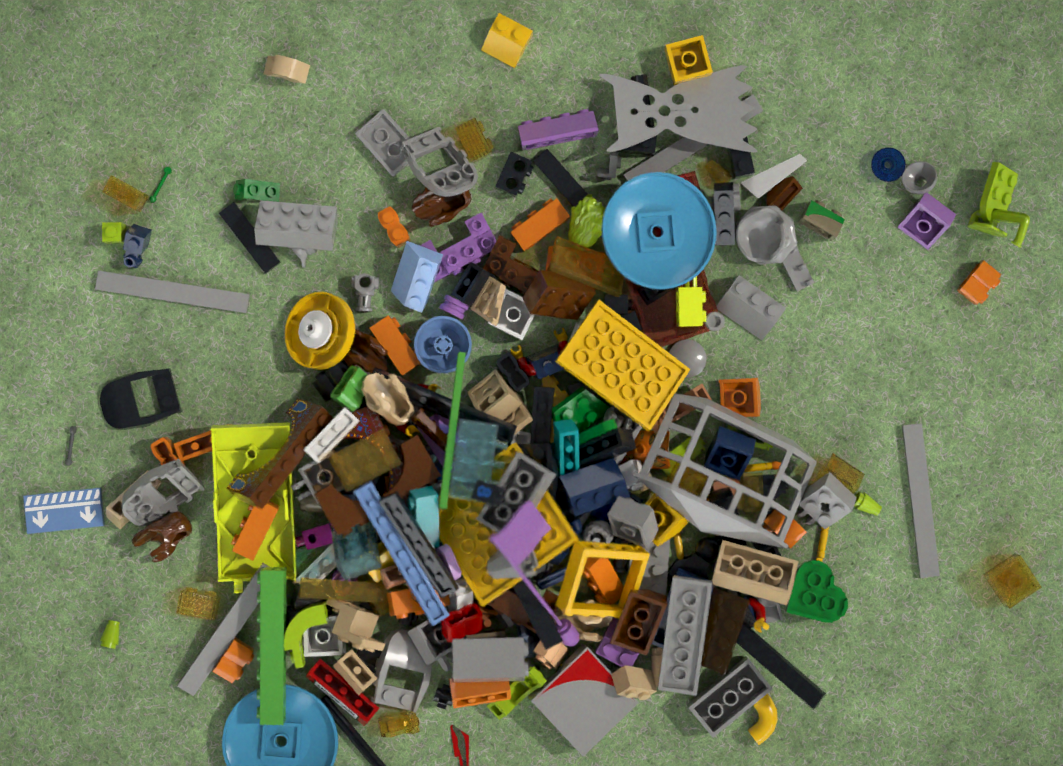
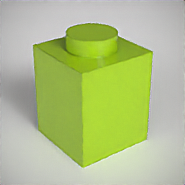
[102,222,126,244]

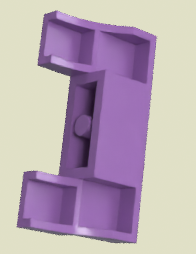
[420,213,496,283]

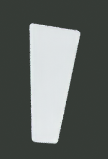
[741,154,807,198]

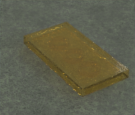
[550,236,624,297]

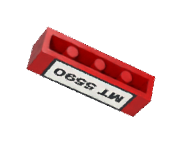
[306,659,379,726]

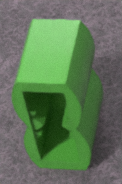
[330,365,368,412]

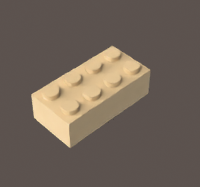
[712,540,798,605]

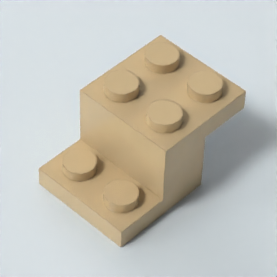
[467,369,533,444]
[326,597,385,652]

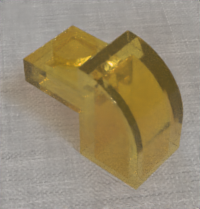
[377,711,420,738]

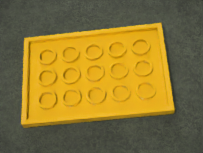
[555,300,691,431]

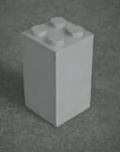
[452,638,529,683]

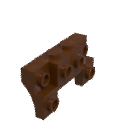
[483,235,568,295]
[475,587,558,633]

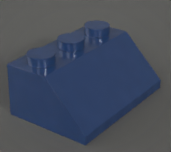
[559,457,630,516]

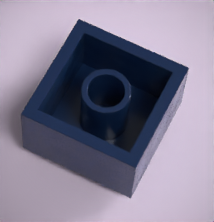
[703,426,756,480]

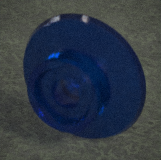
[871,147,906,182]

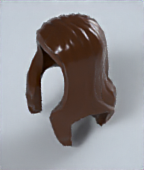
[412,187,472,227]
[343,329,388,374]
[131,512,192,563]

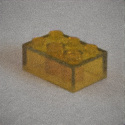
[329,429,402,493]

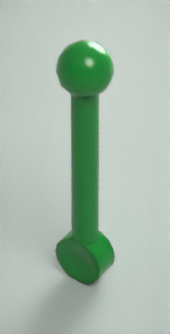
[149,167,172,203]

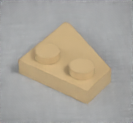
[471,276,506,326]

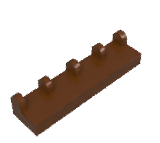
[411,407,477,472]

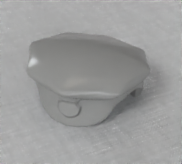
[735,205,797,265]

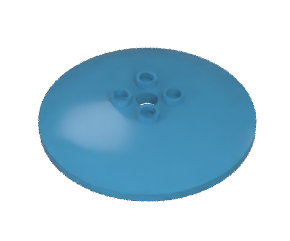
[602,172,716,289]
[222,684,338,766]

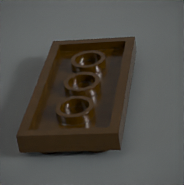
[701,587,751,674]

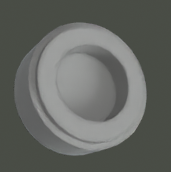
[705,312,725,331]

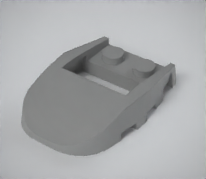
[401,127,478,197]
[122,459,205,526]
[371,629,432,712]

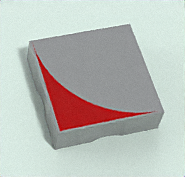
[528,644,639,756]

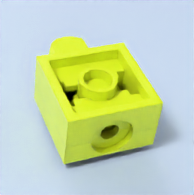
[676,276,706,326]

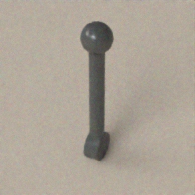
[65,426,76,466]

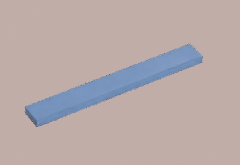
[353,481,450,626]

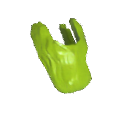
[568,194,606,249]

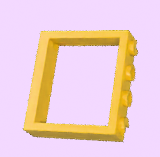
[556,541,650,618]

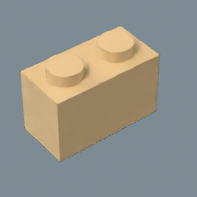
[333,649,377,695]
[612,665,657,700]

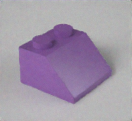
[898,193,956,250]
[595,617,639,667]

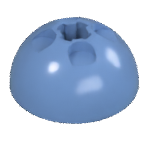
[414,316,472,373]

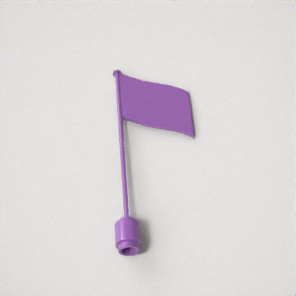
[490,500,579,646]

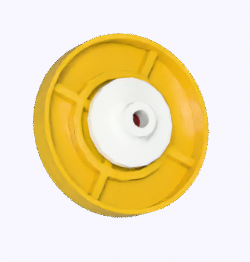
[285,292,355,370]

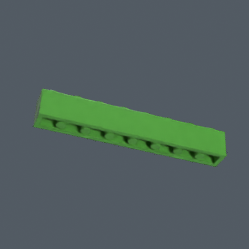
[257,567,287,725]

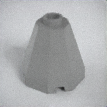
[487,549,538,579]

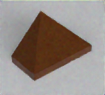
[767,176,803,211]

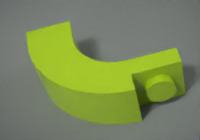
[284,601,329,668]
[486,667,547,720]

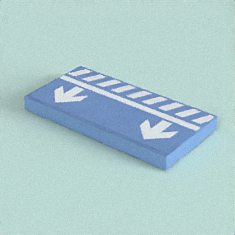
[23,488,105,534]

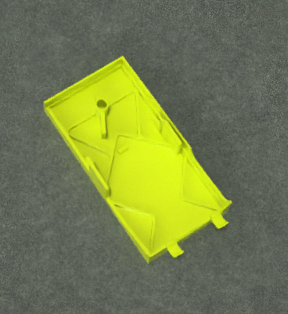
[211,422,297,593]

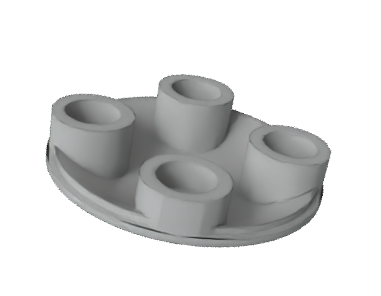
[669,340,706,378]

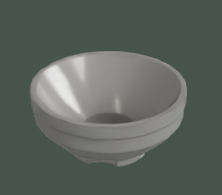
[902,161,937,195]

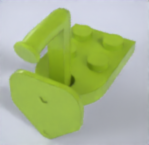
[967,162,1030,248]

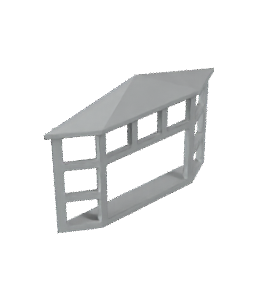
[633,394,817,549]

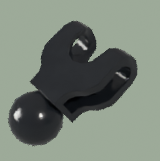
[667,537,719,581]

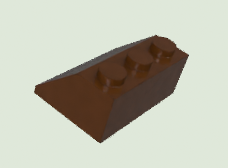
[610,589,667,656]

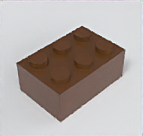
[522,270,596,320]

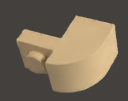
[264,55,310,84]

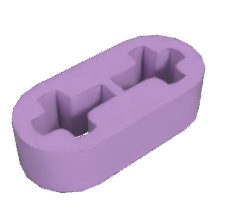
[436,544,462,580]

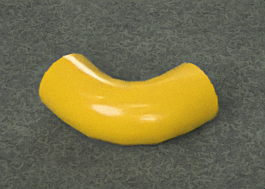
[748,693,778,745]

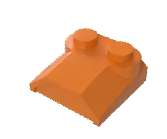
[719,378,761,417]

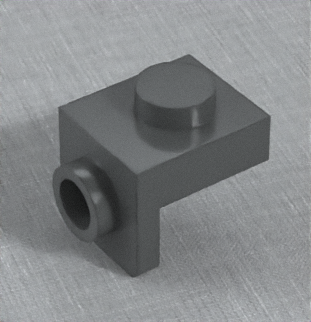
[597,151,621,180]

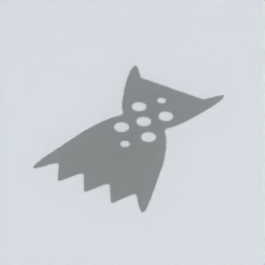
[599,65,758,152]

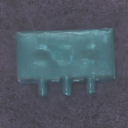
[448,419,508,503]

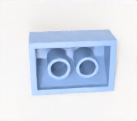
[391,241,443,313]

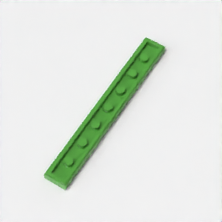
[439,352,466,510]

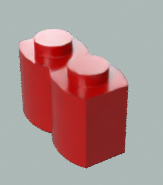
[442,603,483,642]

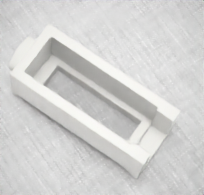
[448,578,474,612]

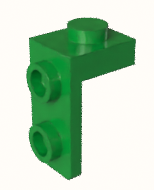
[233,179,280,202]

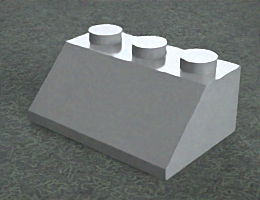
[715,275,786,340]

